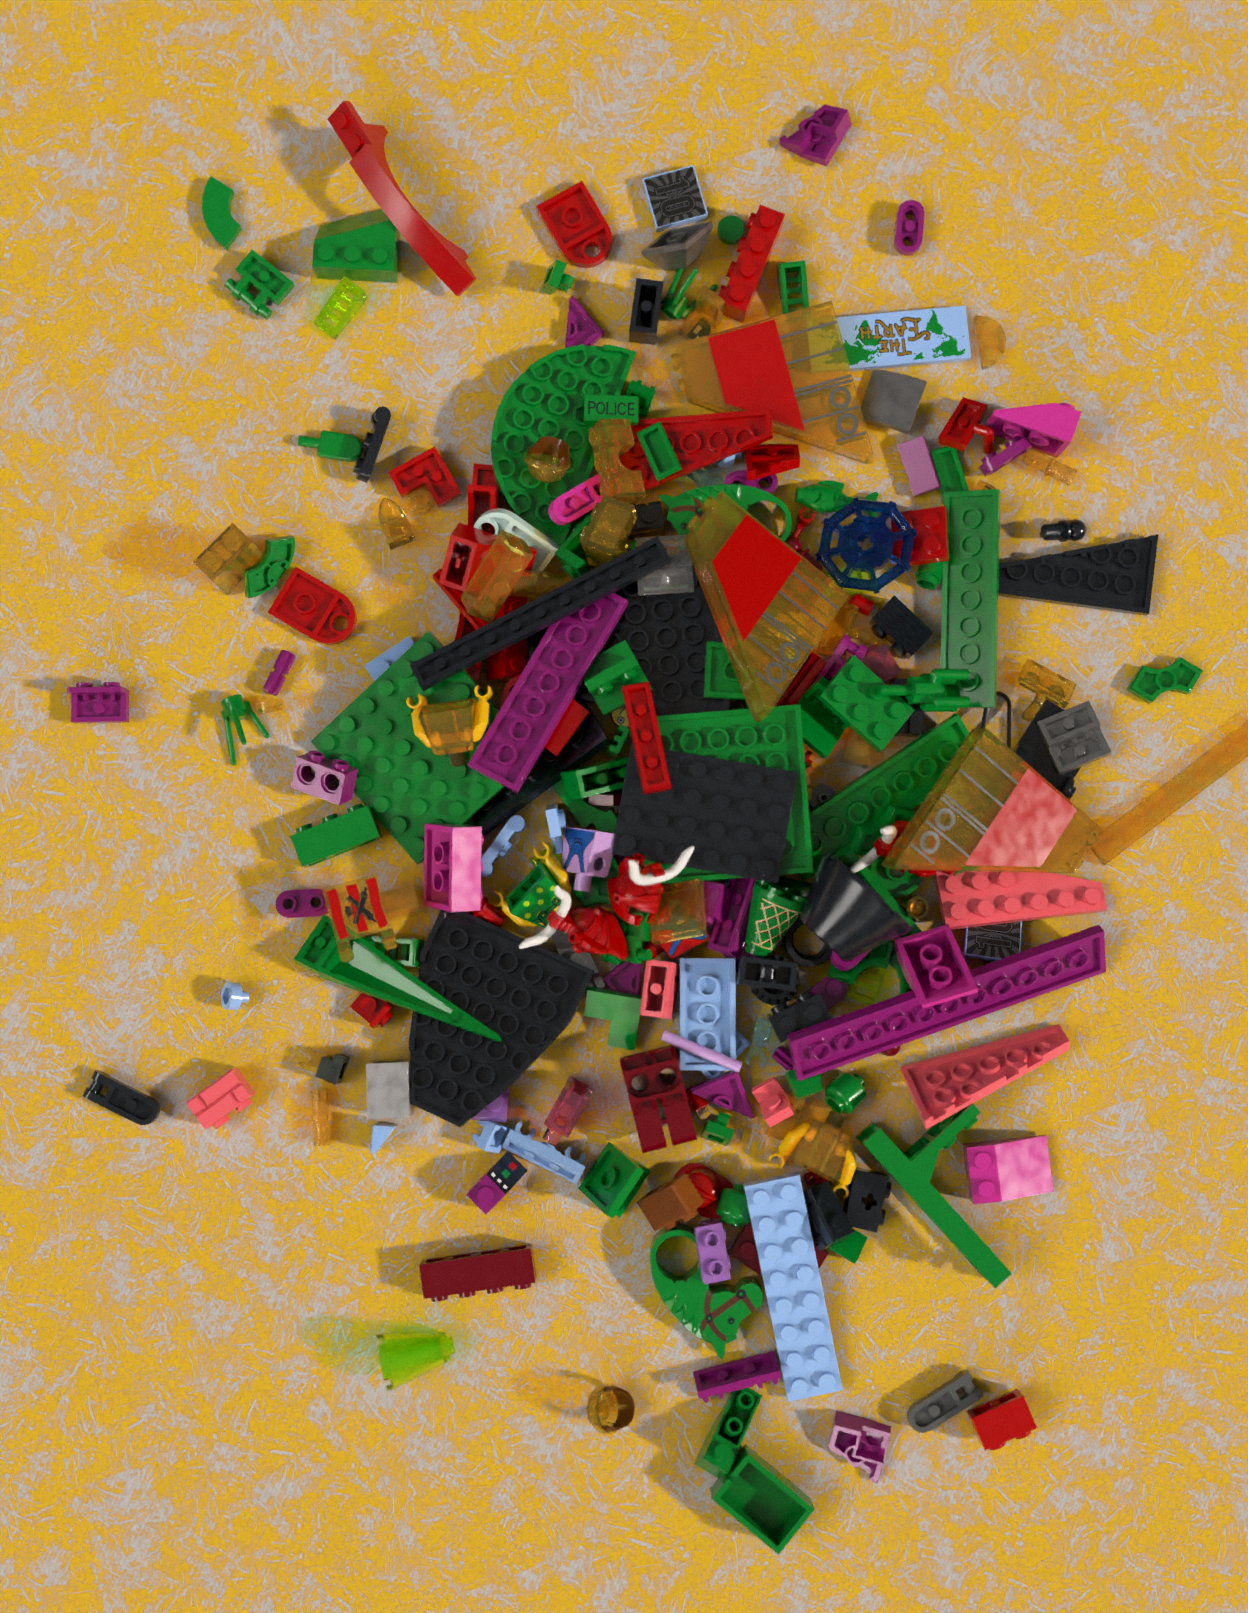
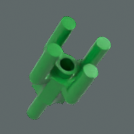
[877,669,971,712]

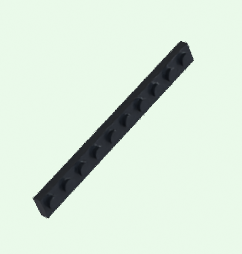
[409,536,671,691]

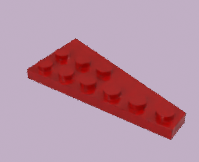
[610,409,773,504]

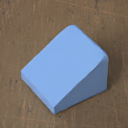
[370,1122,397,1154]

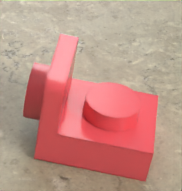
[752,1077,794,1127]

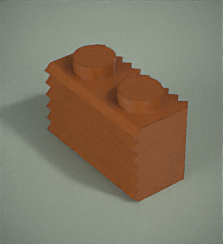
[637,1174,703,1231]

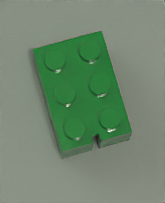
[710,1444,815,1555]

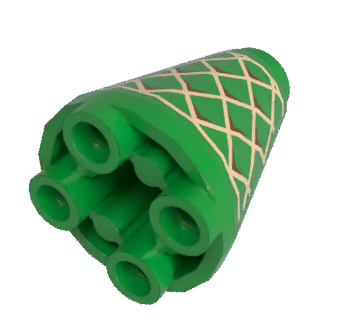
[745,880,807,959]

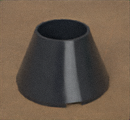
[799,852,911,961]

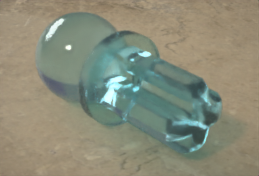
[686,468,725,488]

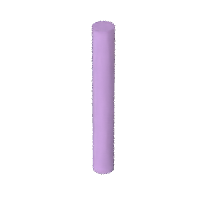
[661,1030,742,1072]

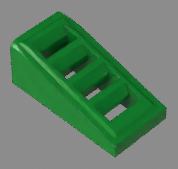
[776,260,810,319]
[365,936,424,967]

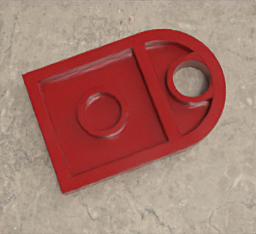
[536,181,612,268]
[268,566,357,645]
[501,674,590,756]

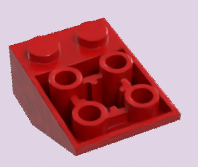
[439,523,537,597]

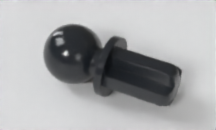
[1039,519,1086,542]

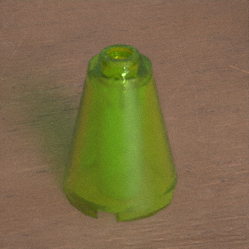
[375,1332,455,1392]

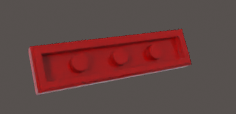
[622,681,671,795]

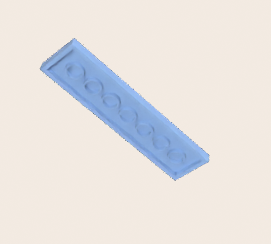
[743,1172,843,1402]

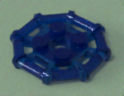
[815,497,917,594]

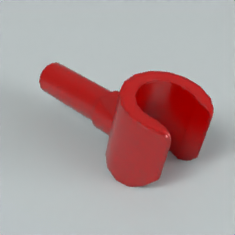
[791,507,815,538]

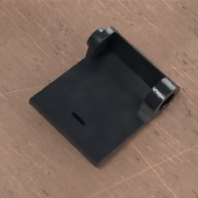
[1003,699,1081,801]

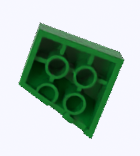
[312,209,401,283]

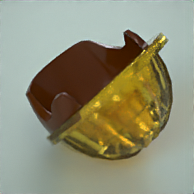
[523,436,571,483]
[585,1383,635,1434]

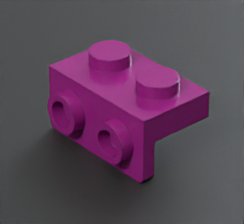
[67,682,129,724]

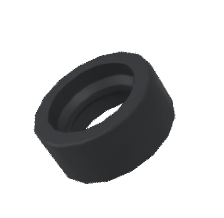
[782,914,832,967]

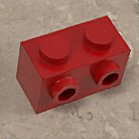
[966,1389,1037,1451]

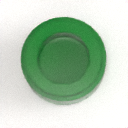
[717,215,744,245]

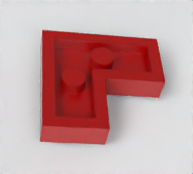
[388,446,462,508]

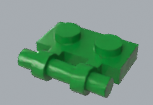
[224,249,295,320]
[602,913,652,965]

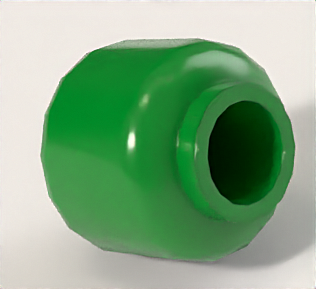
[825,1072,866,1114]
[716,1184,751,1228]

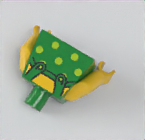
[489,841,573,928]

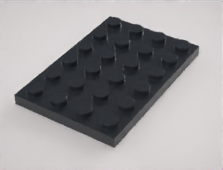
[612,743,798,883]

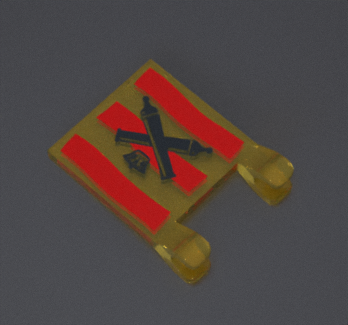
[322,874,398,962]

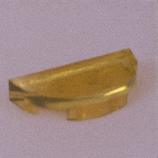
[974,315,1006,370]

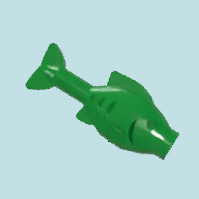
[795,480,878,519]

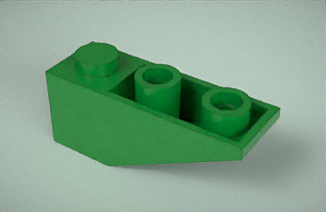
[694,1388,762,1478]

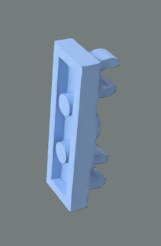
[502,1122,586,1184]

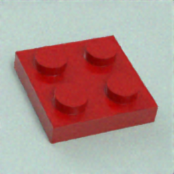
[891,506,949,568]

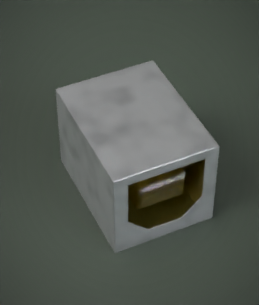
[366,1060,414,1119]

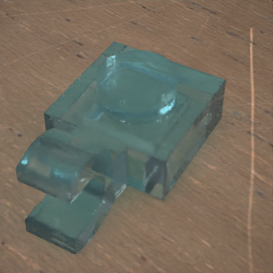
[745,1017,772,1068]

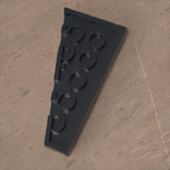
[998,534,1158,616]
[467,696,611,837]

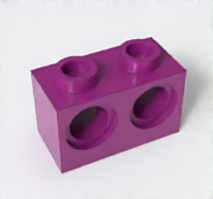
[291,751,358,805]

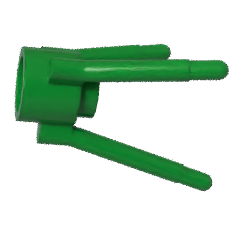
[661,268,718,321]
[221,694,269,766]

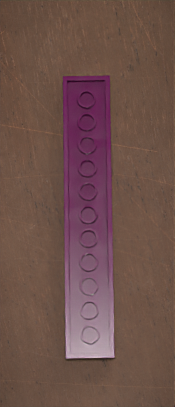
[787,925,1106,1081]

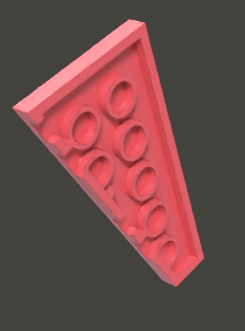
[933,865,1107,930]
[900,1024,1070,1129]

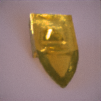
[379,498,416,550]

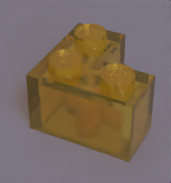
[580,494,637,567]

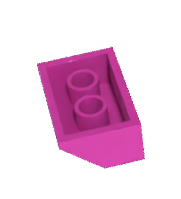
[423,823,484,912]

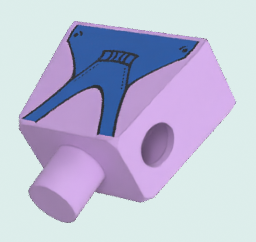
[562,827,615,892]

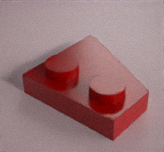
[744,444,800,481]

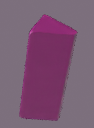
[707,878,757,959]

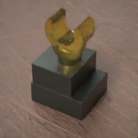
[298,1048,350,1085]

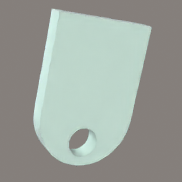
[474,508,559,590]

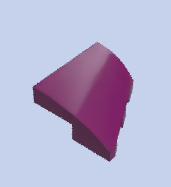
[779,104,852,166]
[828,1411,891,1483]

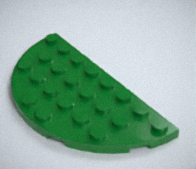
[491,344,636,546]

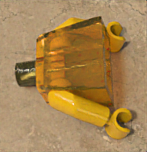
[406,685,493,767]
[768,1111,856,1199]

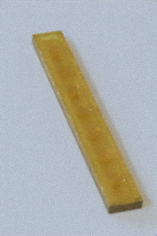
[1086,721,1248,865]

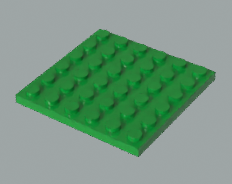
[310,631,504,864]
[644,704,813,884]

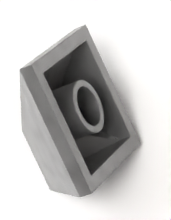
[641,222,713,271]

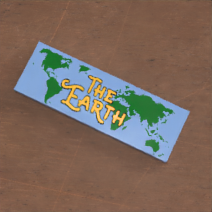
[805,306,971,375]

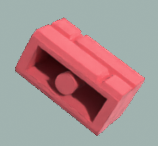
[639,960,680,1020]
[186,1067,255,1129]

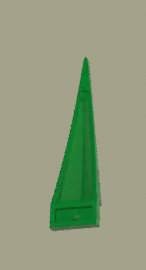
[294,915,501,1041]

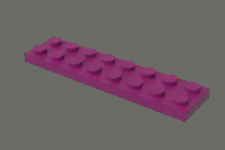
[468,575,629,793]

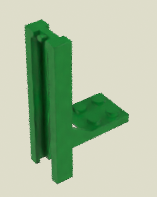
[856,1103,1012,1289]

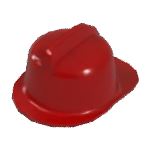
[673,1163,733,1219]

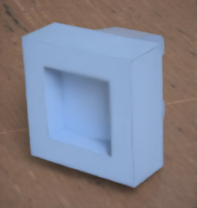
[472,1120,510,1154]

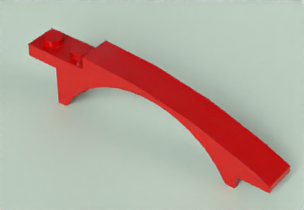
[327,100,477,296]
[454,463,500,681]

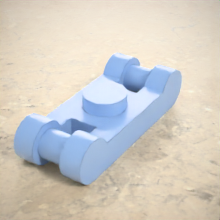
[481,815,526,878]

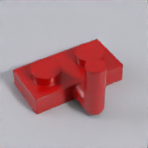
[939,397,994,454]

